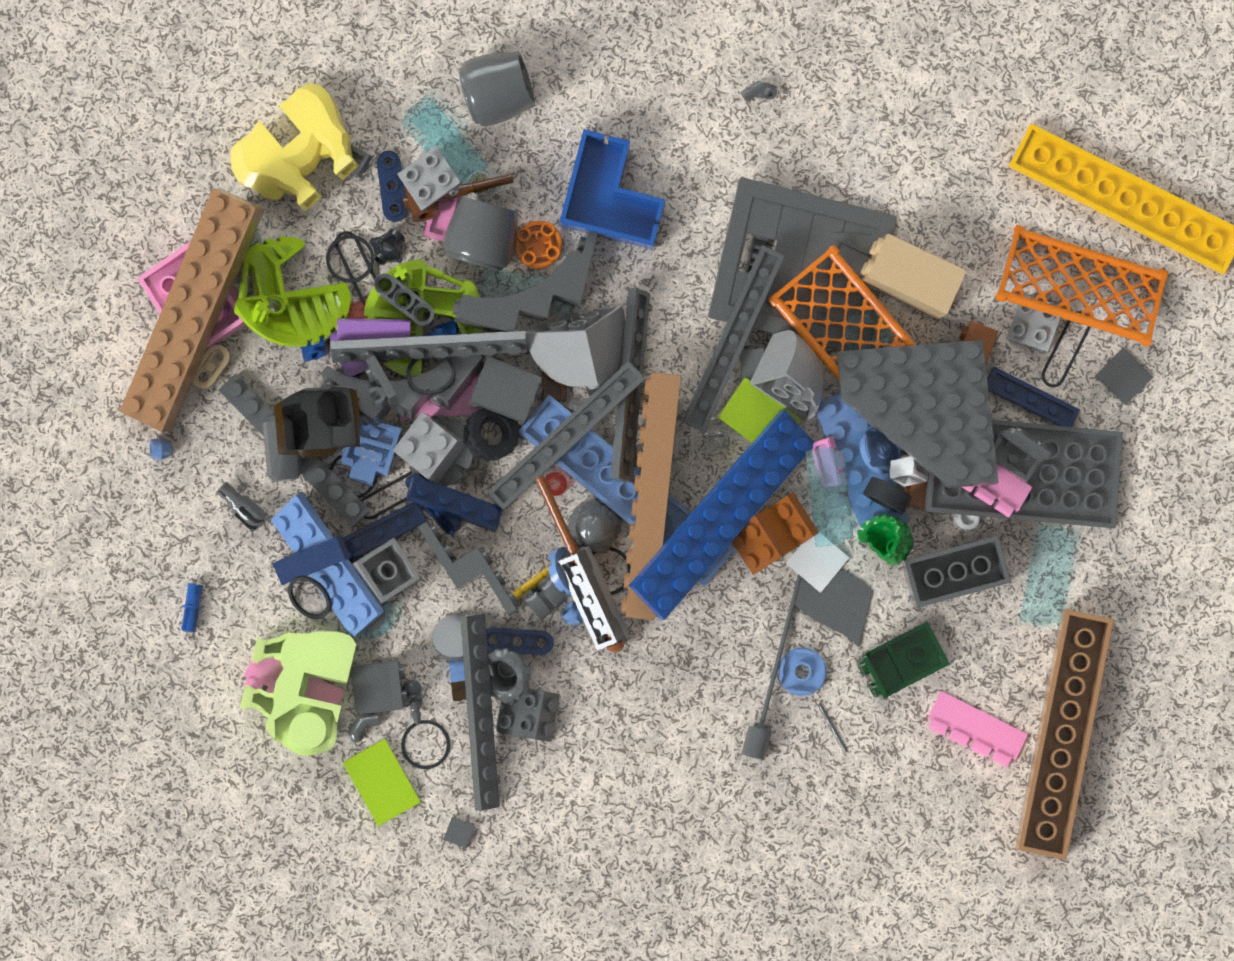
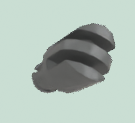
[216,482,267,532]

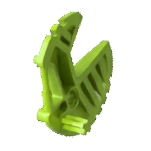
[234,237,351,347]
[364,259,484,377]

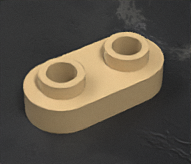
[192,345,231,389]

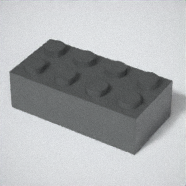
[902,536,1011,609]

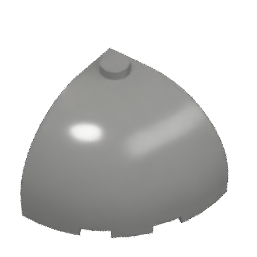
[525,306,625,389]
[749,330,824,421]

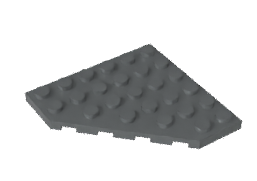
[836,340,999,488]

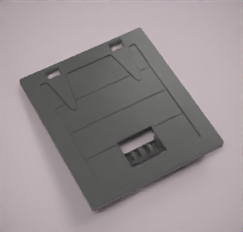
[708,177,897,351]

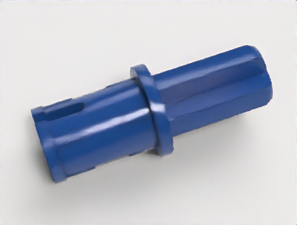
[181,583,203,633]

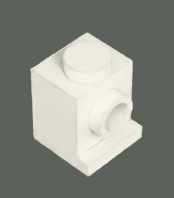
[890,455,928,487]

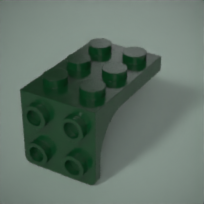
[857,621,950,700]

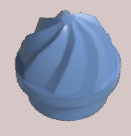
[149,437,173,461]
[561,601,584,626]

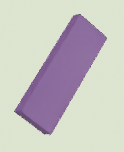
[337,318,411,341]

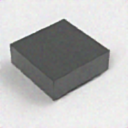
[443,817,475,848]

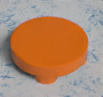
[515,221,563,269]

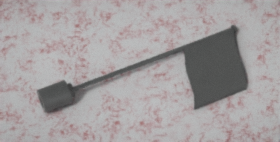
[741,570,873,760]

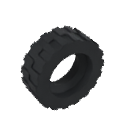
[463,408,520,462]

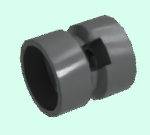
[522,575,568,621]

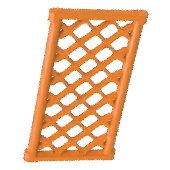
[995,225,1168,347]
[767,245,916,381]

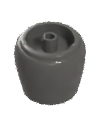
[459,51,535,126]
[443,196,518,271]

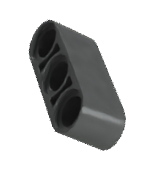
[374,273,435,328]

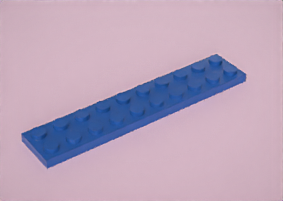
[628,410,814,620]

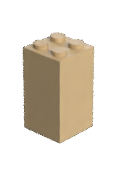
[859,234,967,319]

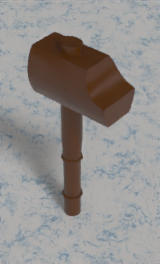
[403,173,514,222]

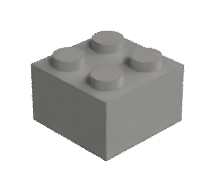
[392,412,466,483]
[352,538,420,604]

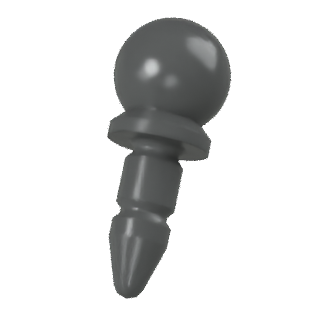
[402,680,422,725]

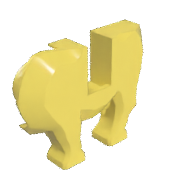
[230,83,359,212]

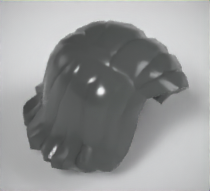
[567,501,622,553]
[488,648,531,703]

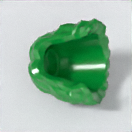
[857,513,914,567]

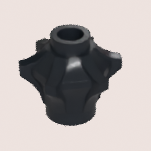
[369,229,405,265]

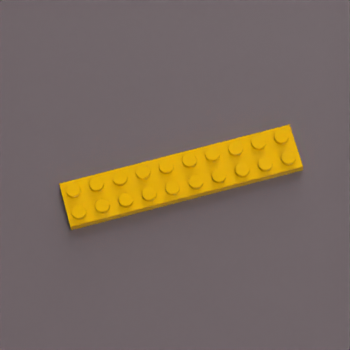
[1008,123,1234,275]

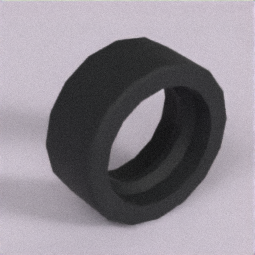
[863,477,912,515]

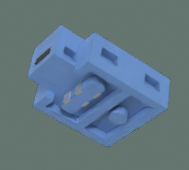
[341,422,402,487]

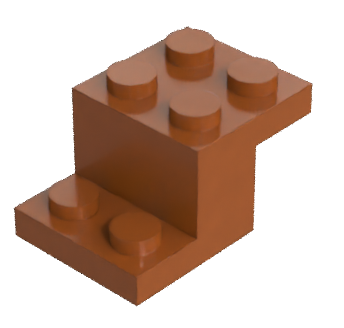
[732,492,819,575]

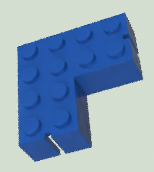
[559,129,665,250]

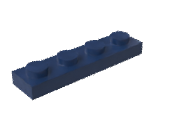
[406,475,502,532]

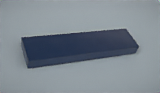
[987,367,1080,427]
[343,502,428,561]
[272,535,351,585]

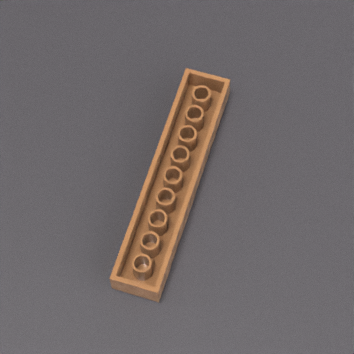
[119,188,265,432]
[621,372,681,621]
[1014,609,1114,860]

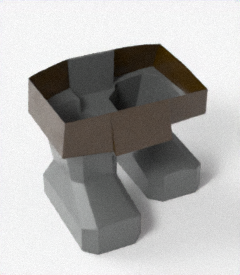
[263,386,360,482]

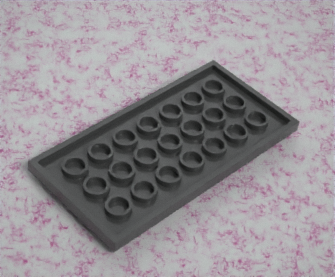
[924,420,1123,529]

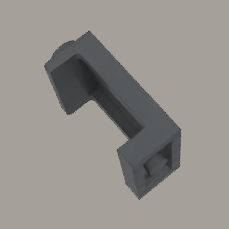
[468,356,543,426]

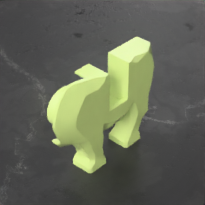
[240,631,356,756]

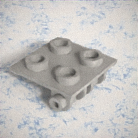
[398,146,461,211]
[1006,295,1061,353]

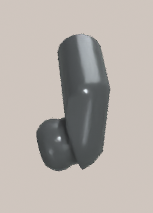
[740,81,777,102]
[348,714,380,743]

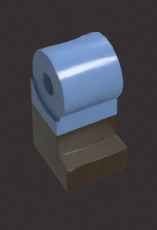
[449,660,466,702]

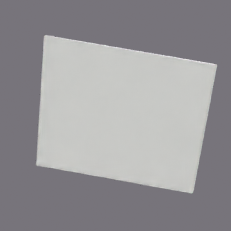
[786,532,849,593]

